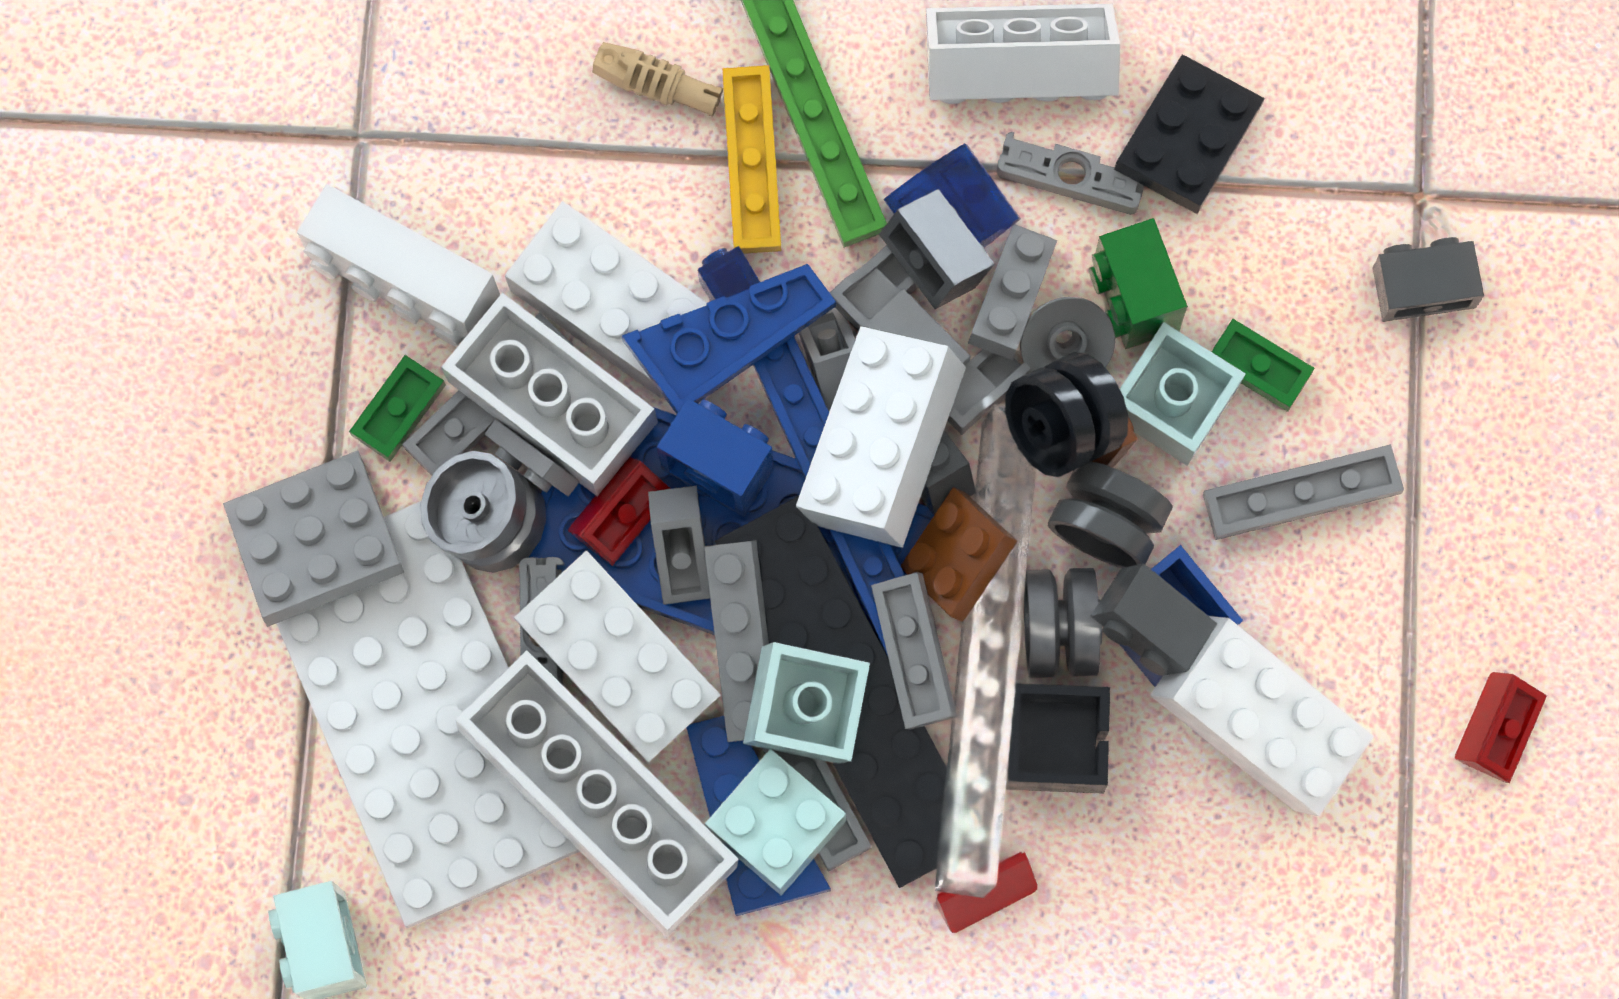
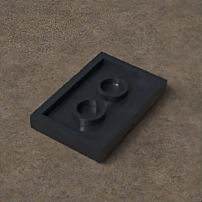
[1114,54,1265,214]

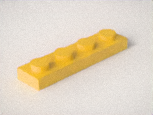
[722,65,782,254]

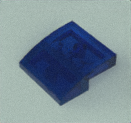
[884,143,1021,248]

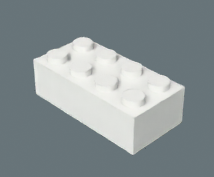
[297,184,500,346]
[505,201,707,399]
[441,292,658,497]
[796,326,966,548]
[514,550,721,763]
[1150,616,1374,816]

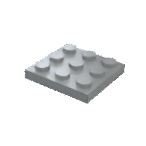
[223,450,404,627]

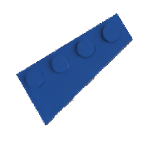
[622,264,836,414]
[686,715,831,916]

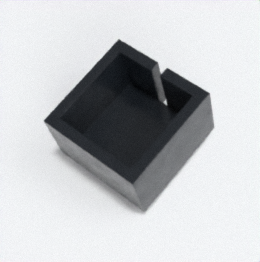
[1006,683,1110,794]

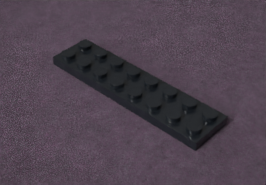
[715,496,987,888]

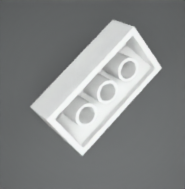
[926,3,1120,104]

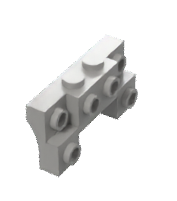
[829,245,1031,435]

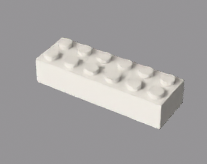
[455,650,739,938]

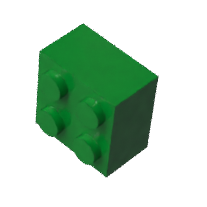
[1089,218,1188,350]

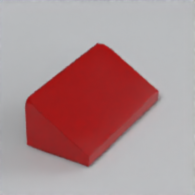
[568,457,671,566]
[1455,672,1547,783]
[935,852,1037,933]

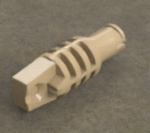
[592,42,723,117]

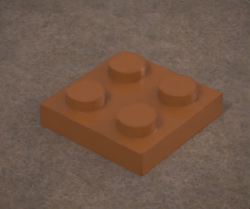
[901,487,1018,622]

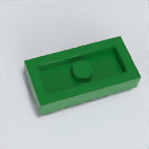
[1211,319,1315,412]
[349,355,446,462]

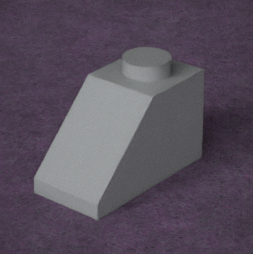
[799,308,856,411]
[648,485,710,605]

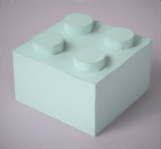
[1120,322,1245,466]
[743,642,870,764]
[705,748,846,896]
[268,881,367,999]

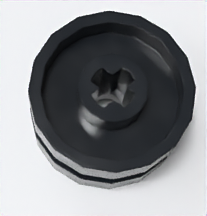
[1005,352,1128,477]

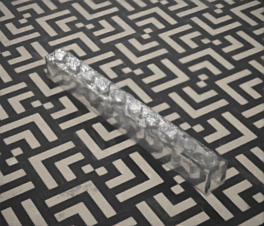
[934,404,1036,898]

